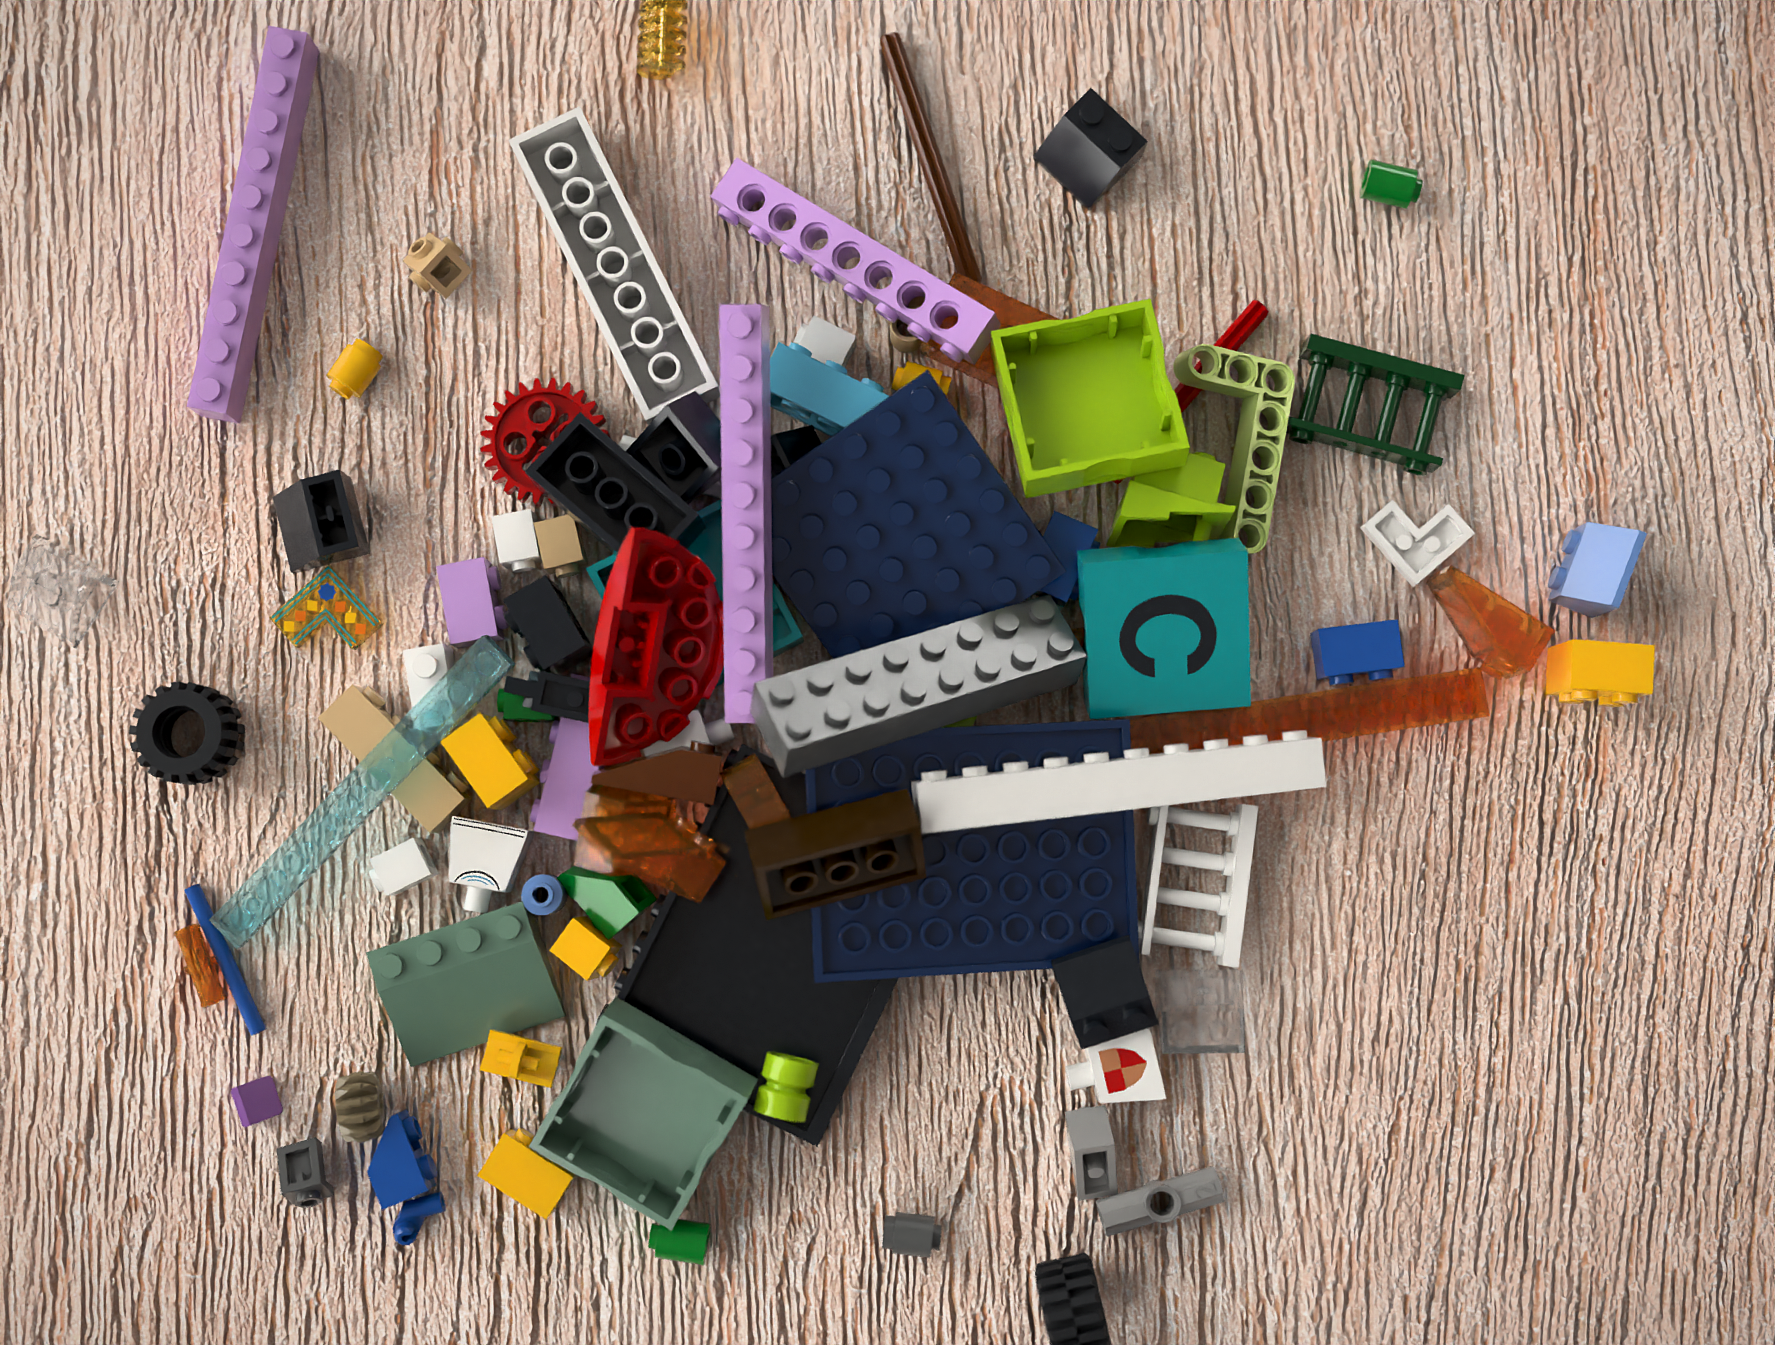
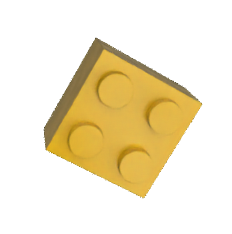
[1545,639,1655,707]
[440,712,541,810]

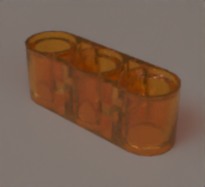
[719,753,792,829]

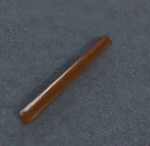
[880,32,982,289]

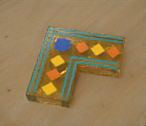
[269,564,384,650]

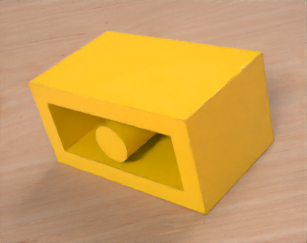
[477,1128,576,1220]

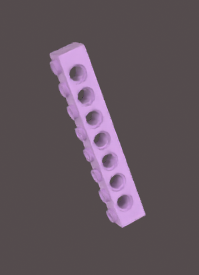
[710,157,1001,365]

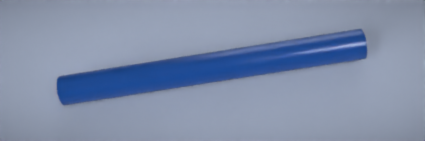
[184,884,266,1036]

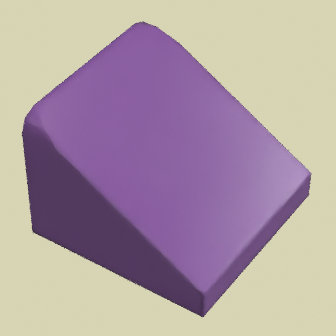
[231,1076,283,1128]

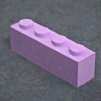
[530,673,605,842]

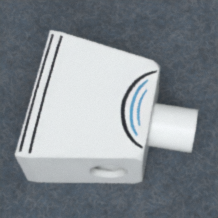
[449,816,534,913]

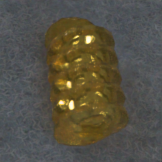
[636,0,688,80]

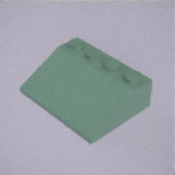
[366,901,566,1067]

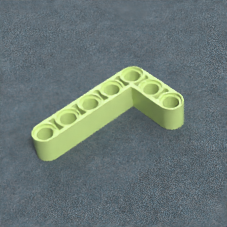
[1173,344,1295,555]

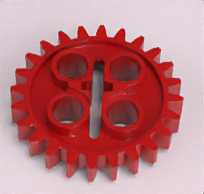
[480,378,610,507]

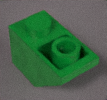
[557,861,657,940]

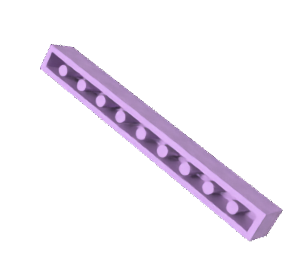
[187,26,320,424]
[719,304,773,723]

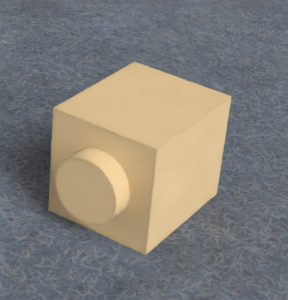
[534,515,589,578]

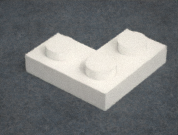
[1360,500,1475,587]

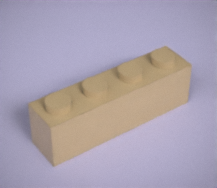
[318,684,472,833]

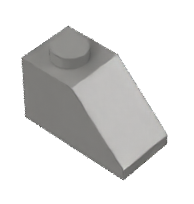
[1065,1105,1118,1201]

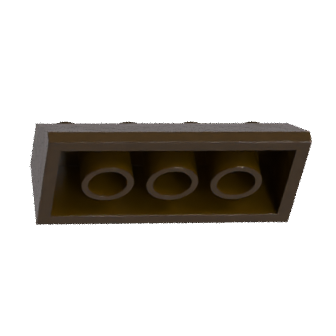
[745,788,927,920]

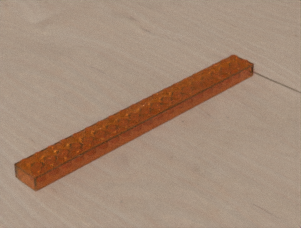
[1130,667,1490,755]

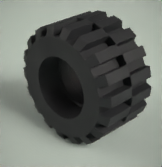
[129,682,245,785]
[1035,1253,1111,1345]

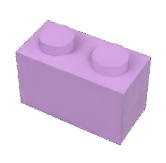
[436,557,509,649]

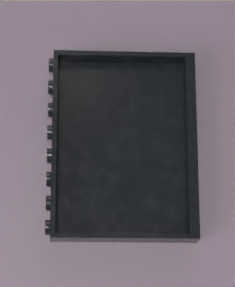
[596,744,899,1147]

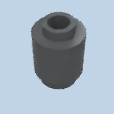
[882,1212,942,1258]

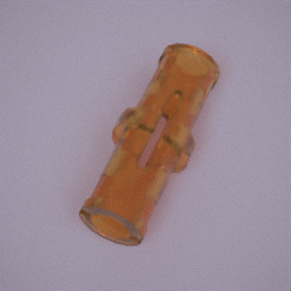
[173,923,228,1008]

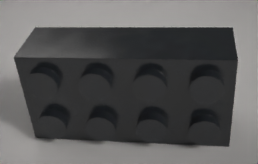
[525,413,706,557]

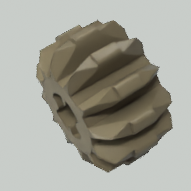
[334,1071,386,1143]

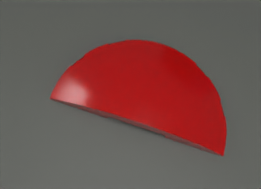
[589,527,724,766]

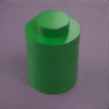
[1359,159,1423,209]
[648,1219,711,1265]

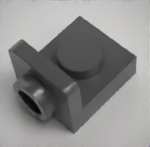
[276,1137,334,1208]

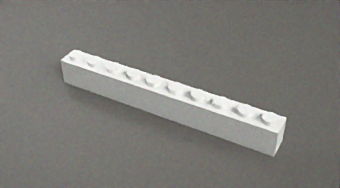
[911,730,1326,833]

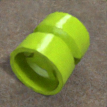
[753,1051,819,1122]

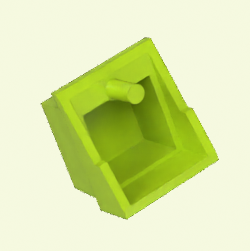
[1106,452,1236,548]

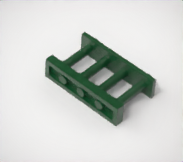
[1286,333,1465,476]

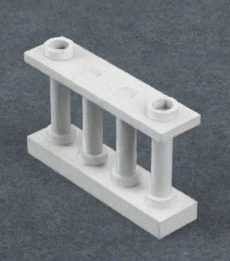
[1138,804,1259,968]

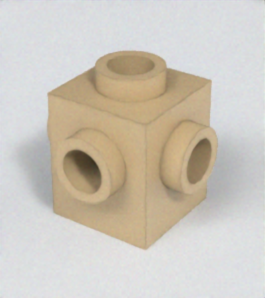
[403,233,473,299]

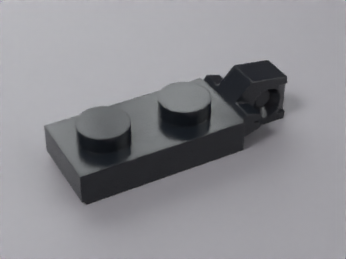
[503,670,590,723]

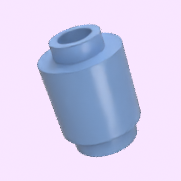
[521,874,568,915]

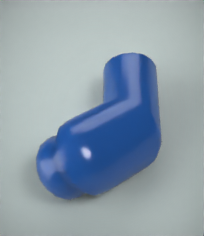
[393,1191,446,1246]

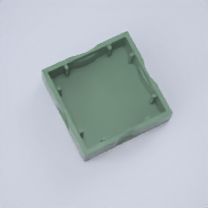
[529,997,758,1230]

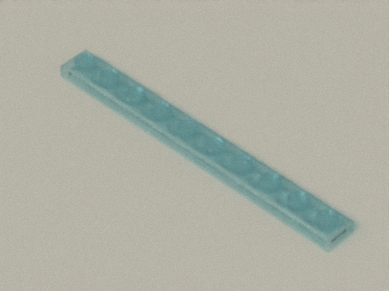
[209,635,516,949]

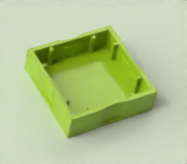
[990,298,1190,499]

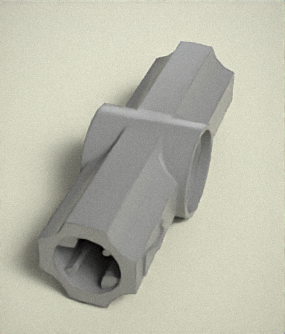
[1096,1166,1225,1237]

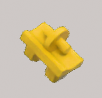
[480,1029,563,1088]

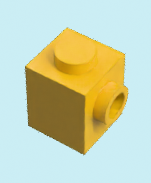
[549,916,623,981]

